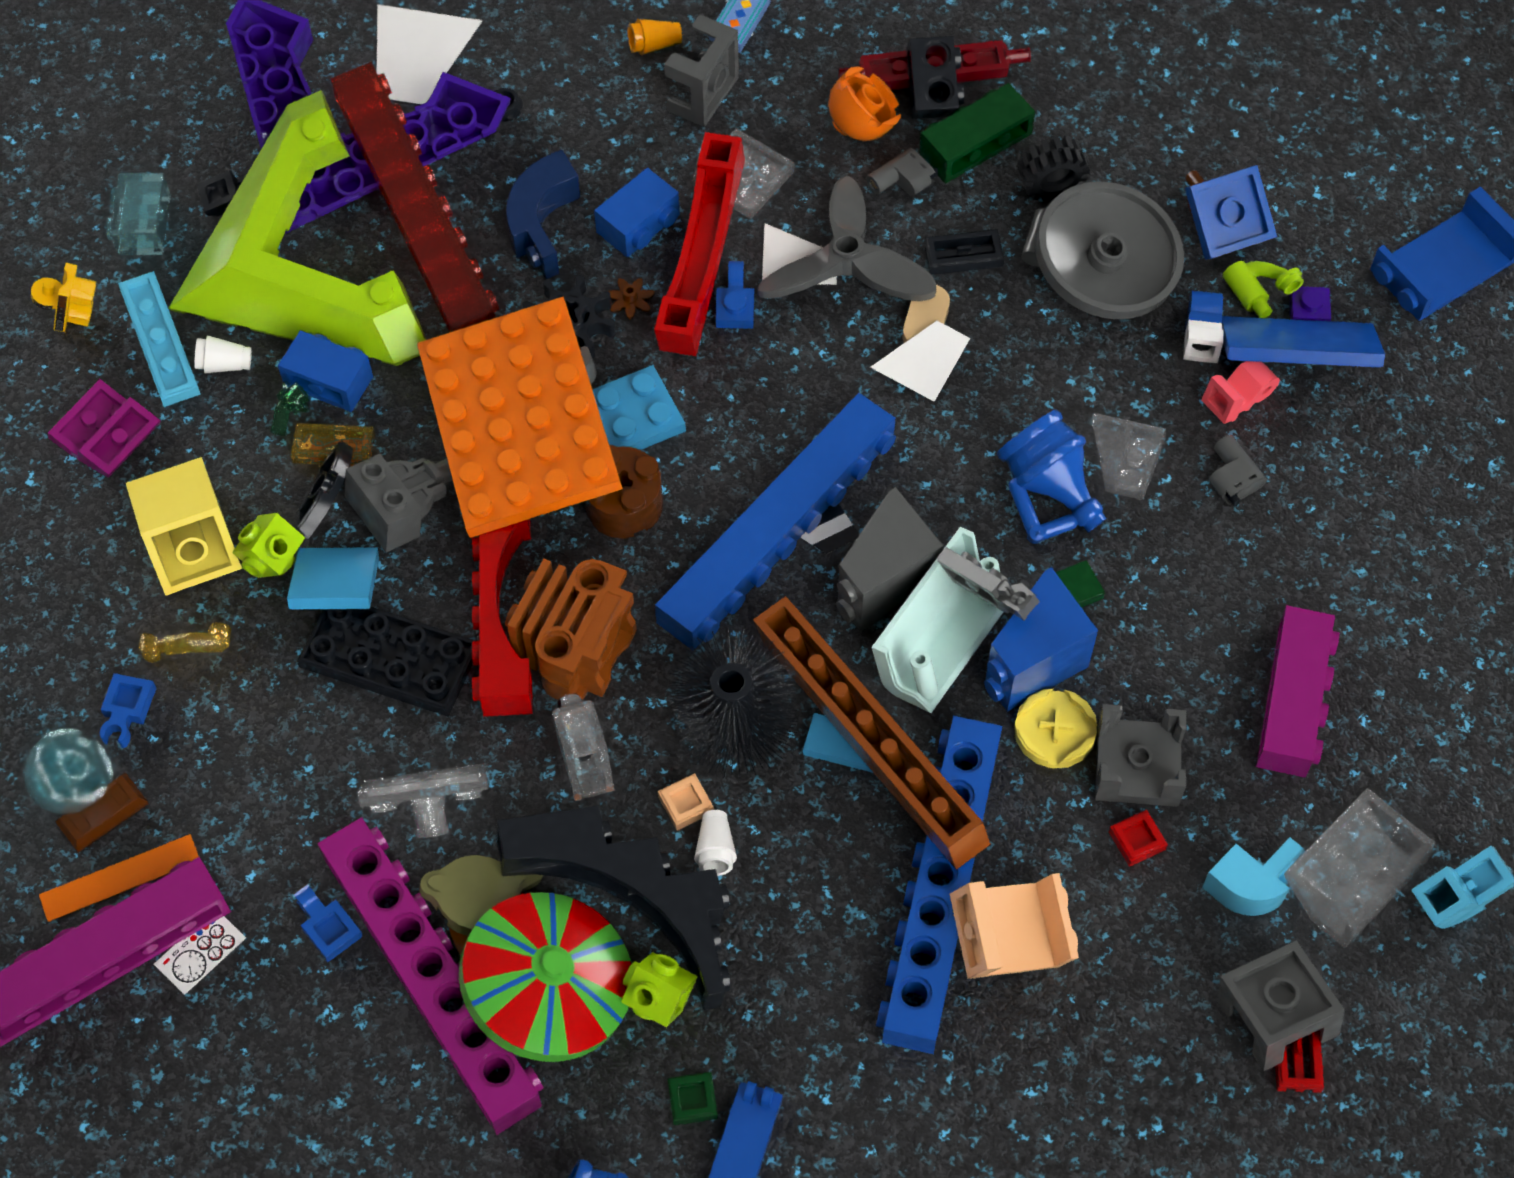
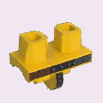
[31,263,96,332]

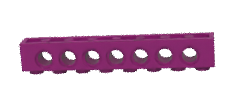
[317,817,544,1135]

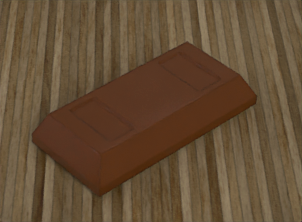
[55,772,149,853]

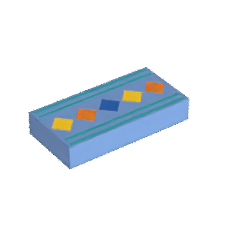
[709,0,771,53]

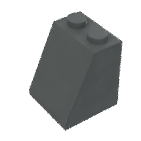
[836,487,943,632]

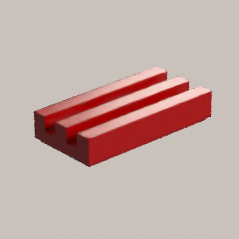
[1275,1029,1324,1093]

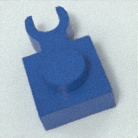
[100,673,156,748]

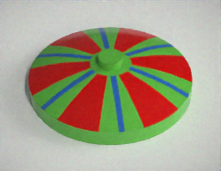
[459,892,632,1062]

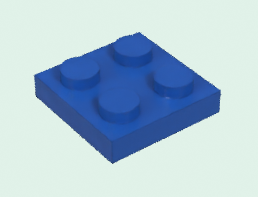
[1185,165,1277,260]

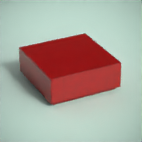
[1108,809,1168,867]

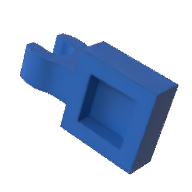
[716,261,754,329]
[294,884,363,962]

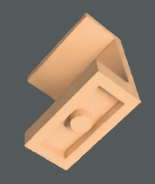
[950,873,1079,979]

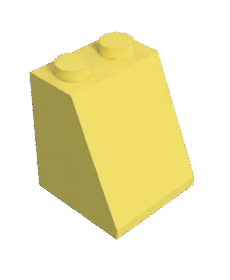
[126,457,242,595]

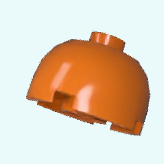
[828,66,901,141]

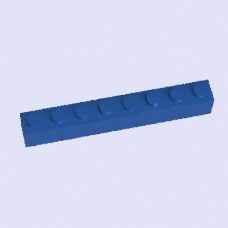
[655,393,896,651]

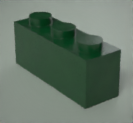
[919,83,1035,184]

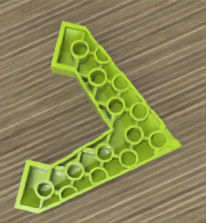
[169,90,427,366]

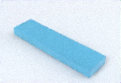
[118,271,201,407]

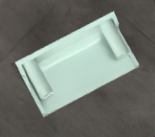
[872,527,1003,713]

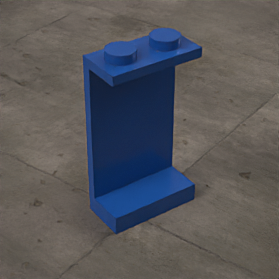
[1370,186,1514,321]

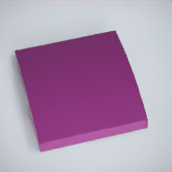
[48,379,160,478]

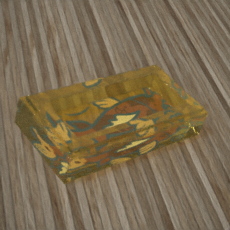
[291,423,375,466]

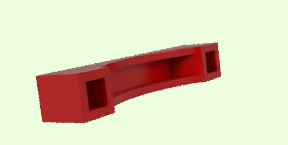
[654,132,745,356]
[472,519,533,717]

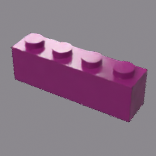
[1256,605,1340,778]

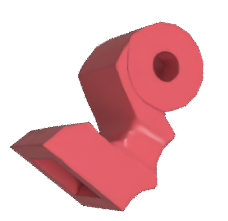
[1201,361,1280,424]

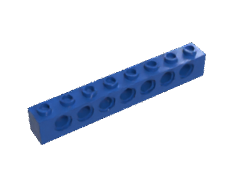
[876,716,1002,1054]

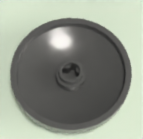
[1035,182,1184,319]

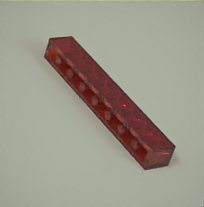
[330,62,499,333]

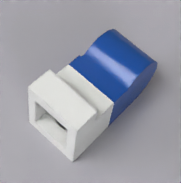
[1183,291,1224,363]

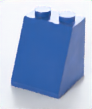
[984,567,1098,712]

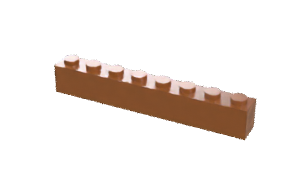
[753,596,990,870]

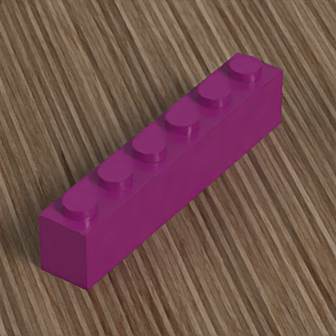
[0,857,231,1047]

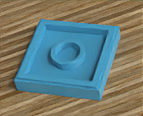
[287,547,379,609]

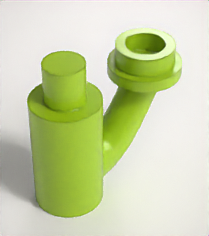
[1222,261,1304,318]

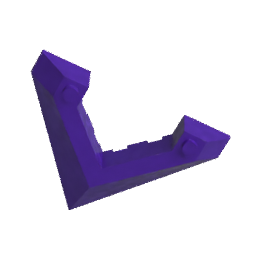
[226,0,510,234]

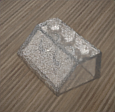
[1284,788,1436,948]

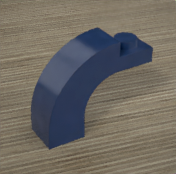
[506,150,581,279]

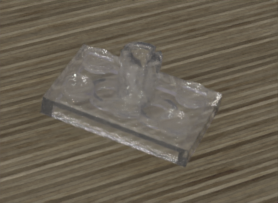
[358,763,491,838]

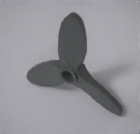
[758,176,937,302]

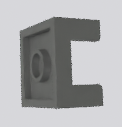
[664,14,739,127]
[1095,704,1186,807]
[1217,940,1345,1071]

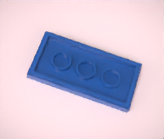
[1222,316,1385,368]

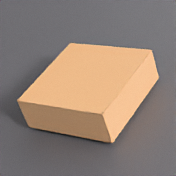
[658,773,714,831]

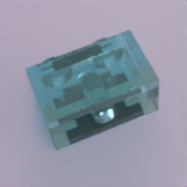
[106,173,171,255]

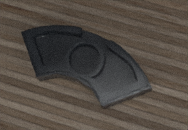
[296,441,353,539]

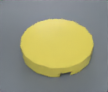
[1014,689,1097,769]

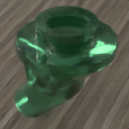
[270,381,311,436]

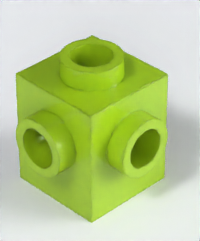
[232,513,305,578]
[621,952,698,1027]

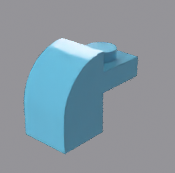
[1202,837,1303,916]
[1411,846,1514,929]

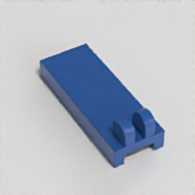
[709,1081,783,1178]

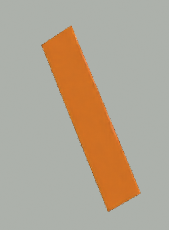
[39,834,199,922]

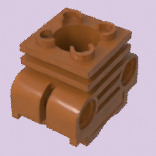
[505,559,637,708]

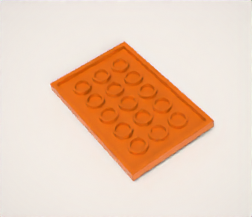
[417,296,623,538]

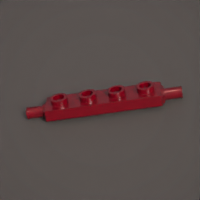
[838,40,1031,90]

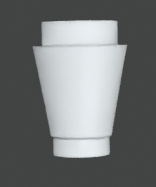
[195,335,252,373]
[694,810,737,876]

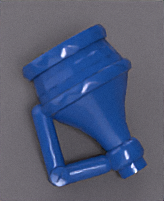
[997,409,1107,544]

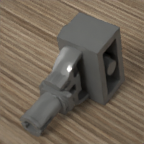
[345,454,453,553]

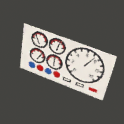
[154,916,246,995]

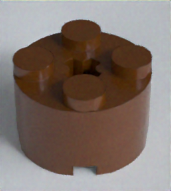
[584,445,663,539]

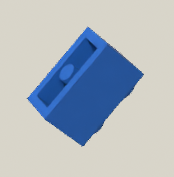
[594,167,680,258]
[278,330,373,412]

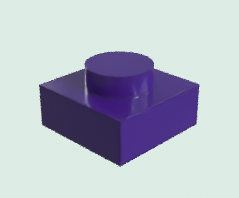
[1289,286,1331,321]

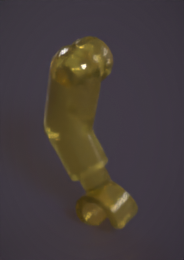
[138,623,231,662]

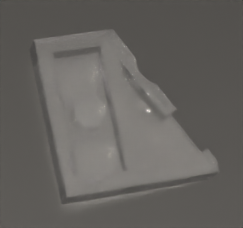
[1092,413,1166,500]

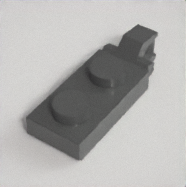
[937,547,1040,620]

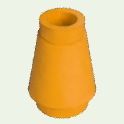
[627,19,682,55]

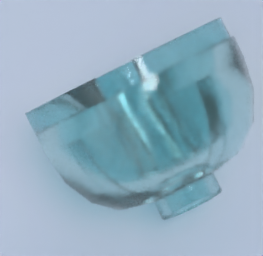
[23,728,113,814]

